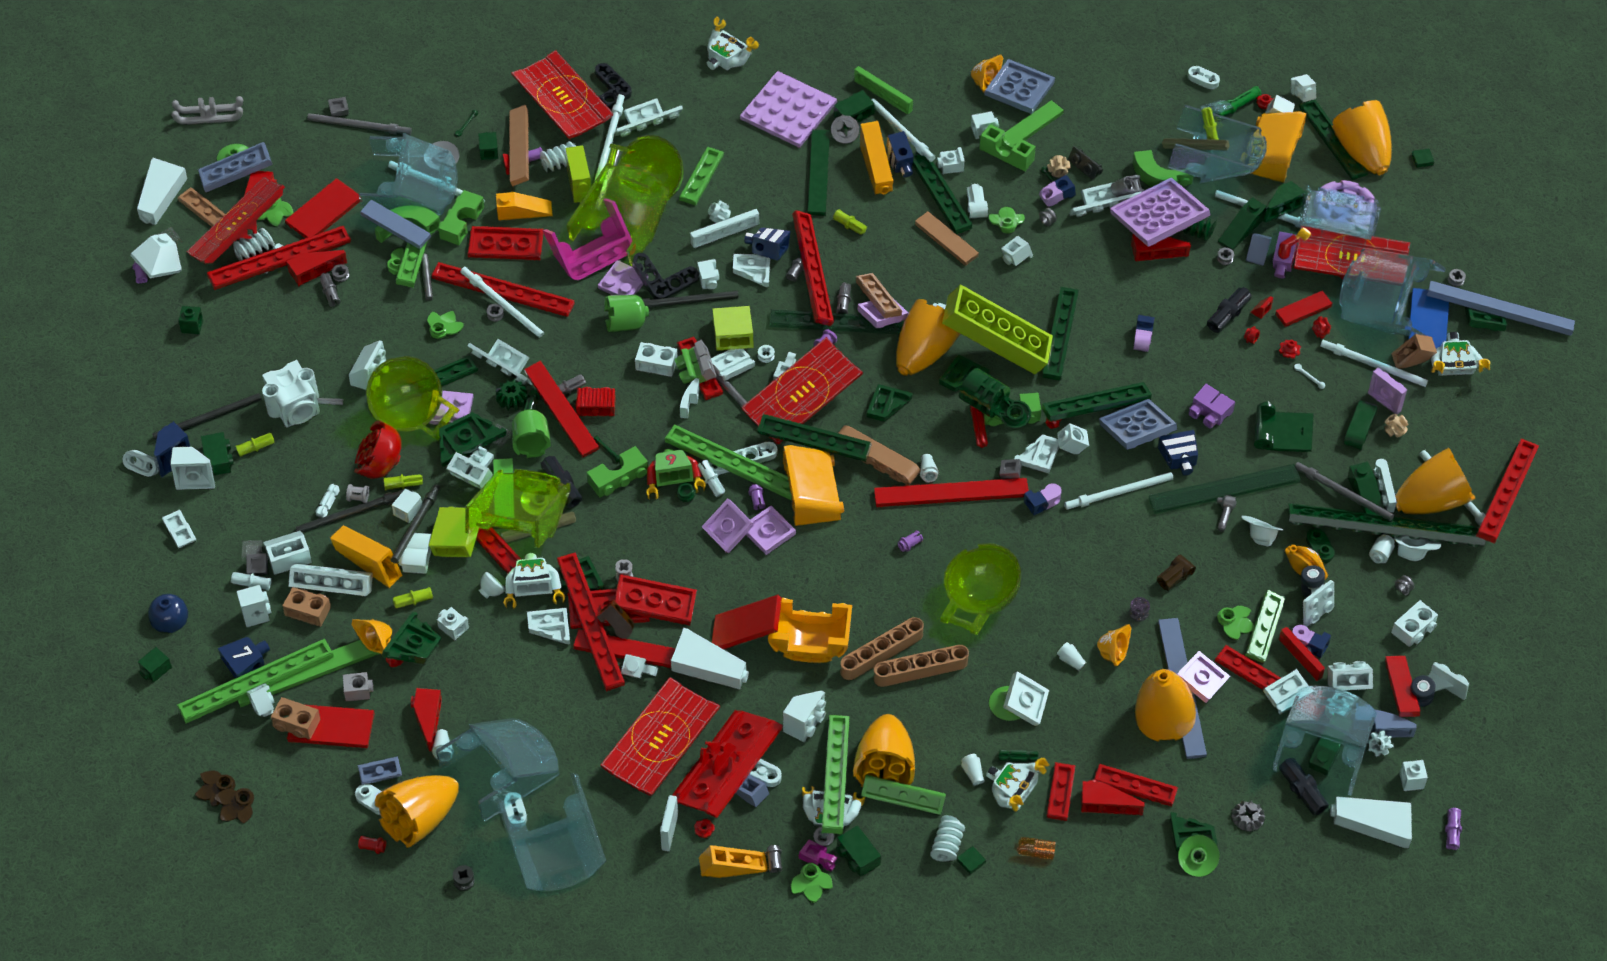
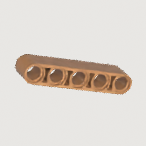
[838,425,920,486]
[840,617,924,680]
[874,645,969,687]

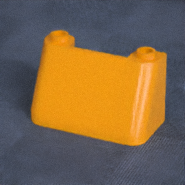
[1241,111,1306,183]
[783,445,844,526]

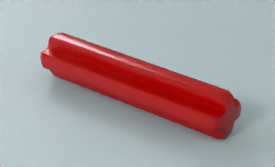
[970,406,988,448]

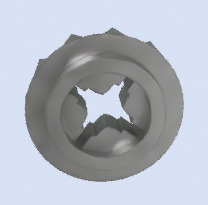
[831,115,859,143]
[1232,800,1265,831]

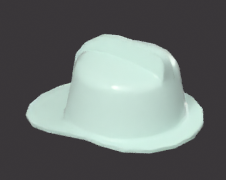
[1241,516,1283,546]
[1394,535,1441,561]

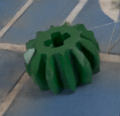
[495,379,527,411]

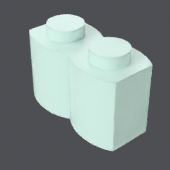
[399,533,431,574]

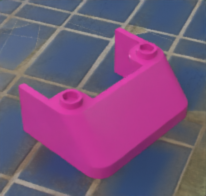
[543,198,634,280]

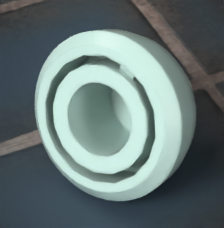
[479,572,505,598]

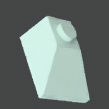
[131,233,182,278]
[171,447,215,490]

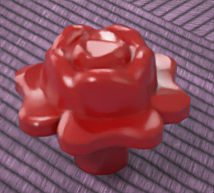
[1312,316,1331,339]
[1279,340,1301,359]

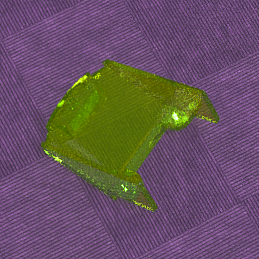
[567,164,670,267]
[465,469,570,548]

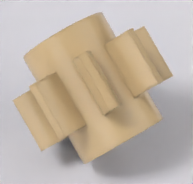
[1047,155,1071,178]
[1384,414,1408,437]

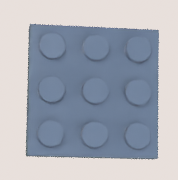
[985,59,1055,114]
[1099,399,1177,450]

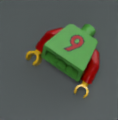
[646,449,706,500]

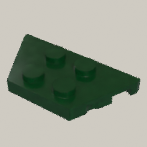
[439,412,507,467]
[381,611,441,664]

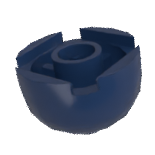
[148,594,188,633]

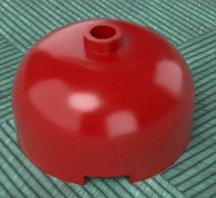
[354,420,402,479]

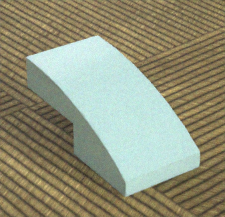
[680,378,699,418]
[162,510,196,548]

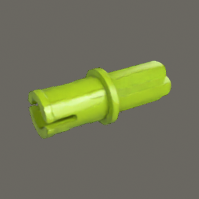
[1201,107,1219,140]
[833,210,867,235]
[236,433,274,457]
[384,474,423,490]
[393,587,433,608]

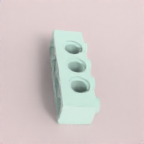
[289,564,373,596]

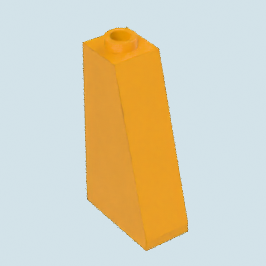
[860,121,893,194]
[330,525,402,588]

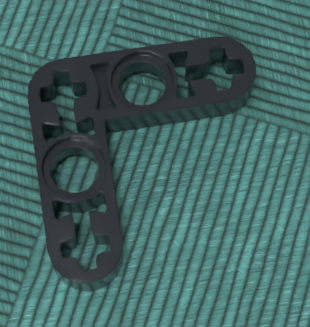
[595,63,632,109]
[632,253,699,299]

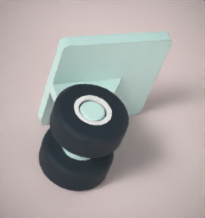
[1301,565,1334,627]
[1411,662,1469,707]

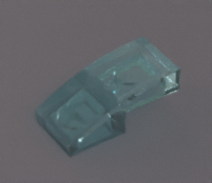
[1200,100,1232,115]

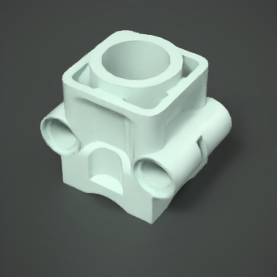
[262,360,320,427]

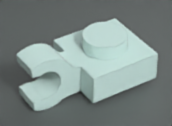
[773,352,796,380]
[621,654,658,679]

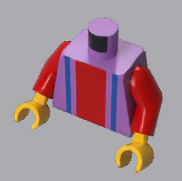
[1273,228,1311,278]

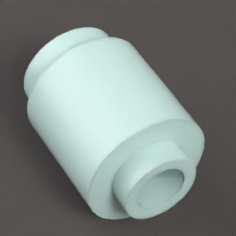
[1369,534,1395,563]

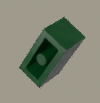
[833,90,875,129]
[201,432,234,476]
[836,825,881,877]

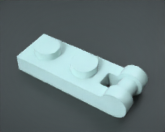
[1373,459,1397,512]

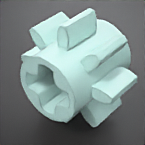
[708,200,730,223]
[1366,731,1394,757]

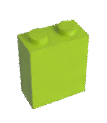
[565,145,592,203]
[713,306,754,351]
[429,507,482,557]

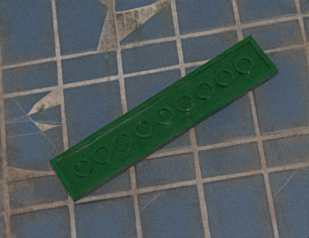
[1288,503,1486,547]

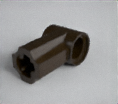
[1156,554,1196,591]

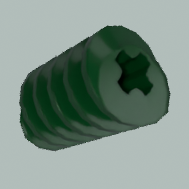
[1183,218,1217,241]

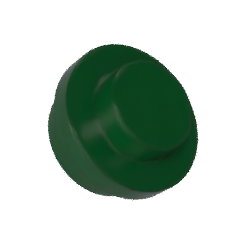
[677,483,696,502]

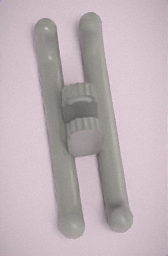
[172,96,243,124]

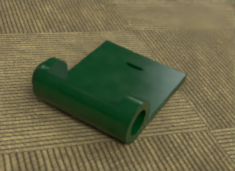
[1254,402,1314,452]

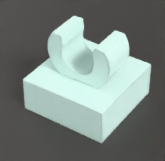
[469,446,494,467]

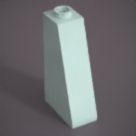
[137,158,187,225]
[671,628,749,689]
[1330,797,1412,848]

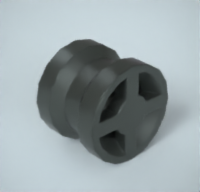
[453,865,475,891]

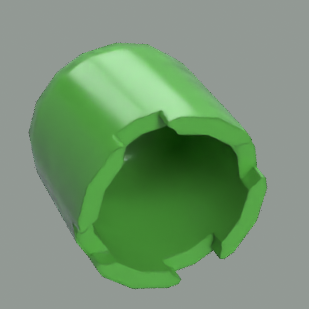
[604,295,649,332]
[512,409,551,458]

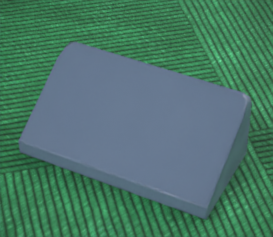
[358,757,402,785]

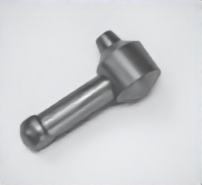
[1217,495,1237,532]

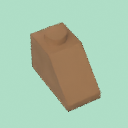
[1391,334,1437,369]

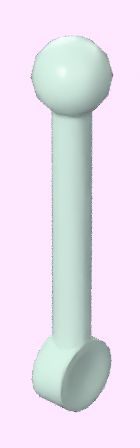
[1294,364,1325,389]

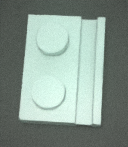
[711,349,755,381]
[1263,669,1313,714]

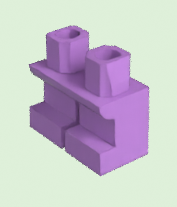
[1189,384,1235,428]

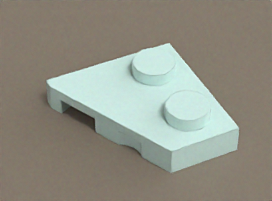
[733,254,770,287]
[1014,435,1059,473]
[527,608,570,644]

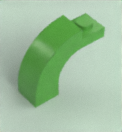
[1132,150,1194,187]
[375,205,440,243]

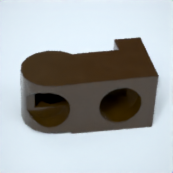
[597,600,634,639]

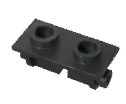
[1068,146,1103,180]

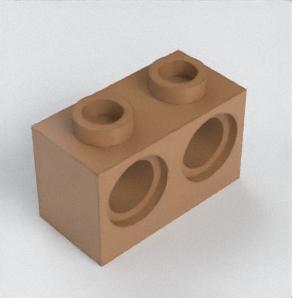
[283,587,331,627]
[271,697,321,739]

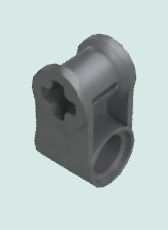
[1111,175,1144,197]

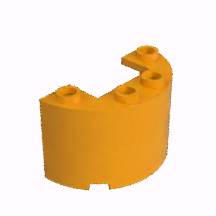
[768,598,852,663]

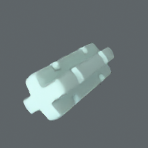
[316,484,339,518]

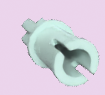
[698,460,725,497]
[231,572,271,591]

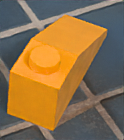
[496,192,552,220]
[699,845,768,878]

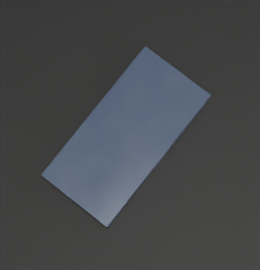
[198,142,273,192]

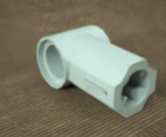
[967,184,988,218]

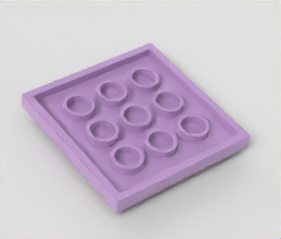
[740,71,837,148]
[1110,178,1210,247]

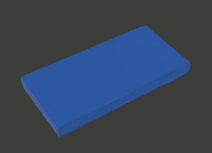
[1408,288,1449,348]

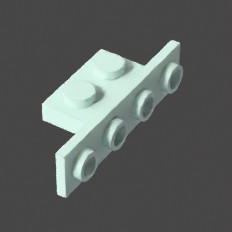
[615,98,683,137]
[1069,182,1141,217]
[468,339,532,385]

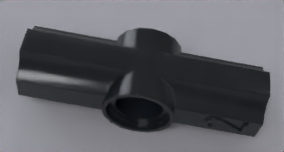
[1207,287,1252,333]
[540,456,582,508]
[1279,758,1329,815]

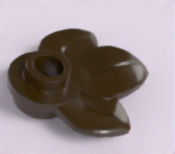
[195,770,236,806]
[215,788,254,824]

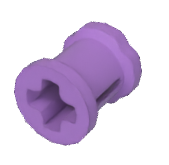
[813,329,837,347]

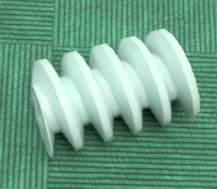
[540,141,576,172]
[233,228,275,261]
[930,815,965,862]

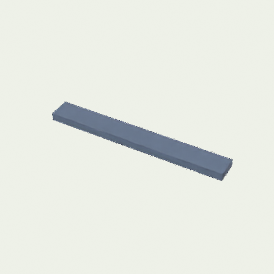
[1427,281,1575,336]
[1158,618,1207,759]

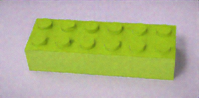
[942,284,1053,374]

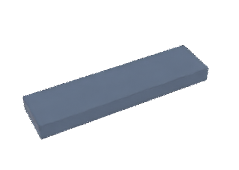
[360,200,431,249]

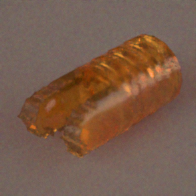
[1017,837,1056,860]

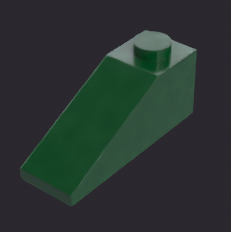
[1263,181,1307,222]
[1218,197,1267,251]
[1347,461,1384,514]
[1309,714,1353,776]

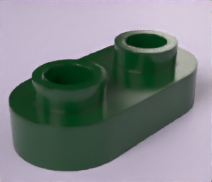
[1306,528,1334,563]

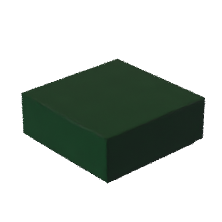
[1412,148,1434,168]
[957,846,986,875]

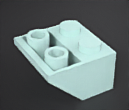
[349,340,388,391]
[263,531,312,575]
[783,691,826,742]

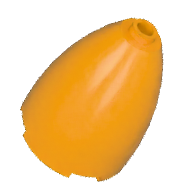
[1332,100,1392,175]
[896,299,960,376]
[1395,448,1476,514]
[1135,669,1196,741]
[853,714,915,788]
[375,775,459,847]

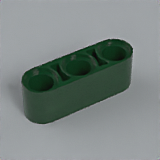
[1343,400,1378,450]

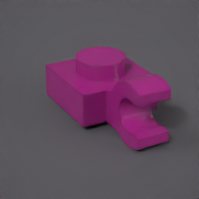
[798,840,837,872]

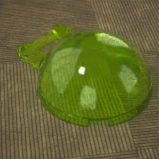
[601,135,684,207]
[366,356,460,441]
[941,544,1022,635]

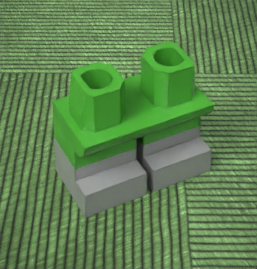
[674,340,717,384]

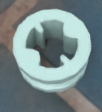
[758,345,774,363]

